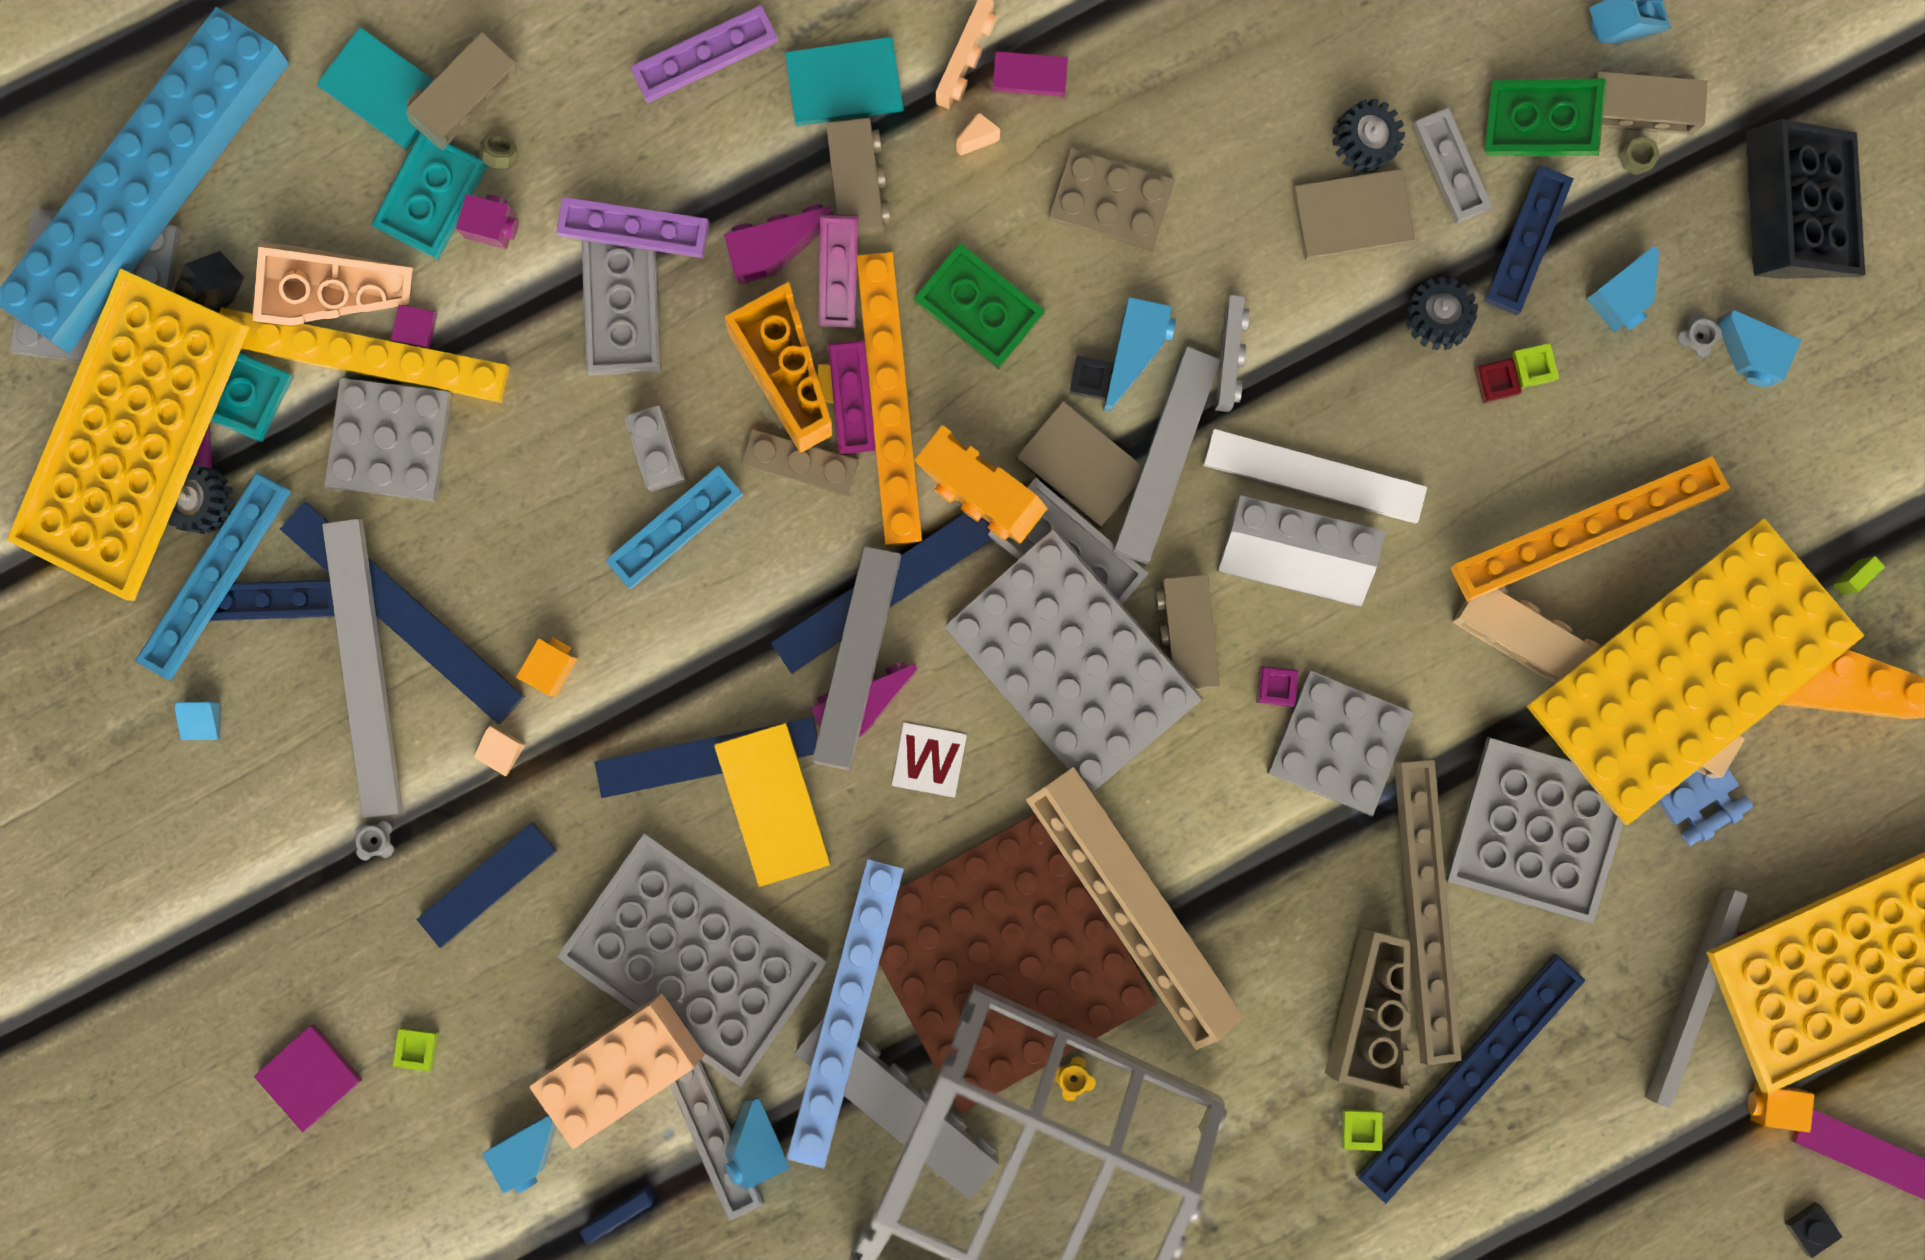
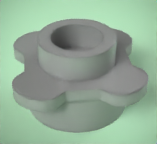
[1677,314,1722,358]
[355,821,394,860]

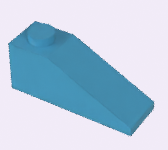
[1103,297,1176,412]

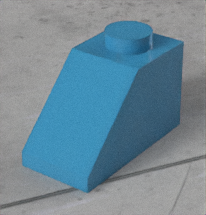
[1589,0,1672,45]
[1587,245,1659,332]
[1717,310,1802,387]
[725,1098,790,1189]
[482,1115,557,1194]

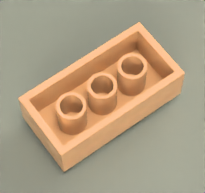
[529,993,705,1149]

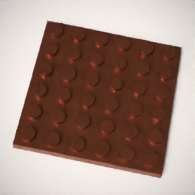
[879,814,1157,1114]

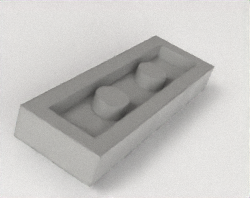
[1412,107,1492,224]
[1215,295,1250,412]

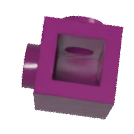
[456,194,519,250]

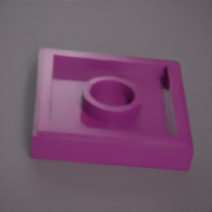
[253,1024,363,1133]

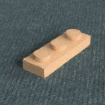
[936,0,997,110]

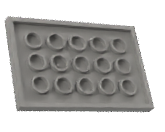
[944,529,1203,793]
[556,833,828,1087]

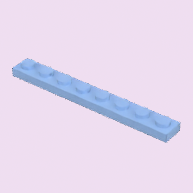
[787,859,904,1169]

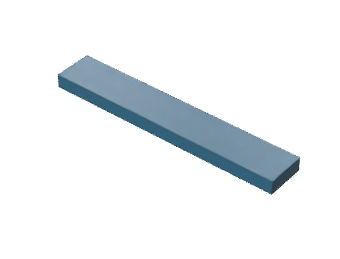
[135,472,292,681]

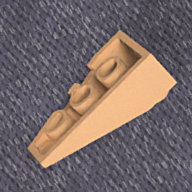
[253,241,412,326]

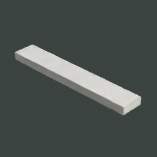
[1203,429,1427,524]

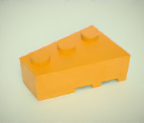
[915,425,1048,544]

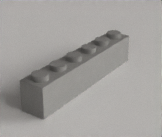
[794,1015,999,1200]

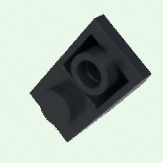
[174,251,244,313]

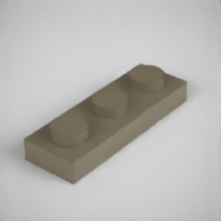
[742,429,859,497]

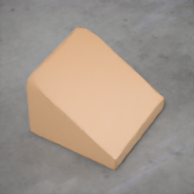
[956,113,1000,155]
[474,725,526,776]

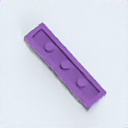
[630,5,778,103]
[556,197,710,258]

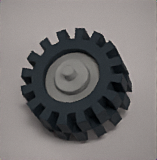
[1332,99,1405,172]
[1406,277,1478,350]
[168,465,234,534]

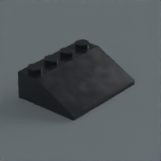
[1746,119,1866,279]

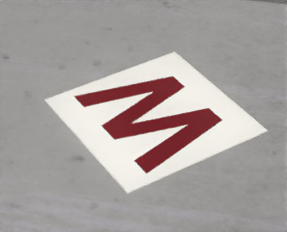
[892,722,967,798]

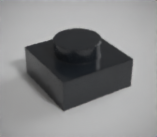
[1069,356,1113,401]
[1784,1202,1843,1258]

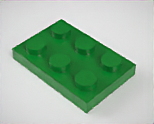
[1484,78,1607,156]
[914,243,1045,370]

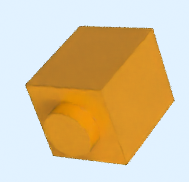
[516,637,578,697]
[1748,1082,1814,1132]

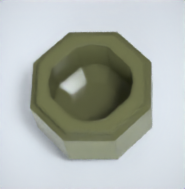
[479,134,517,169]
[1619,136,1660,175]

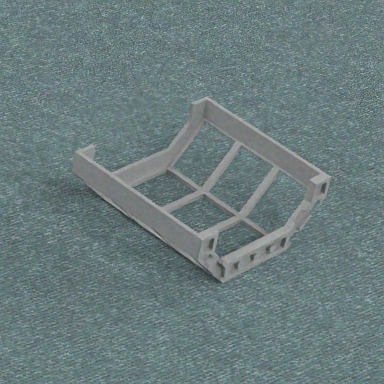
[849,983,1227,1260]

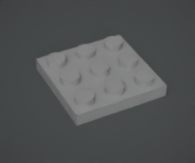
[324,378,452,502]
[1267,670,1414,816]

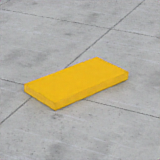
[714,722,831,887]

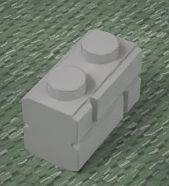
[624,406,687,492]

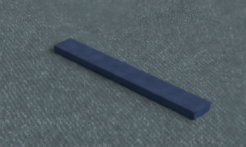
[280,502,525,724]
[771,513,992,674]
[1355,954,1586,1204]

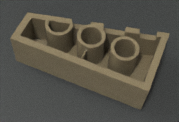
[1325,927,1410,1099]

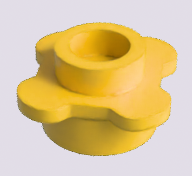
[1054,1056,1096,1101]

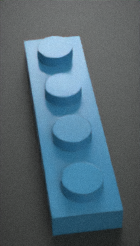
[605,465,744,590]

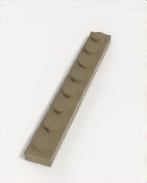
[1394,760,1461,1065]

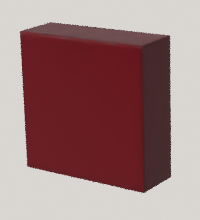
[1474,358,1522,404]

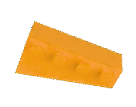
[724,282,832,453]
[1779,650,1925,719]

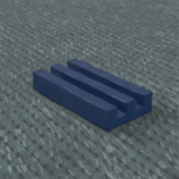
[580,1184,657,1244]

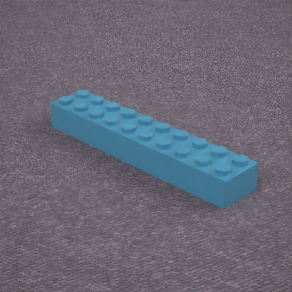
[0,7,289,354]

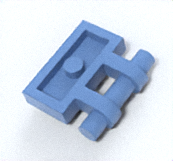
[1658,768,1753,847]

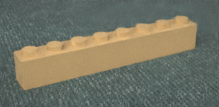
[1452,587,1745,779]
[1026,767,1244,1050]

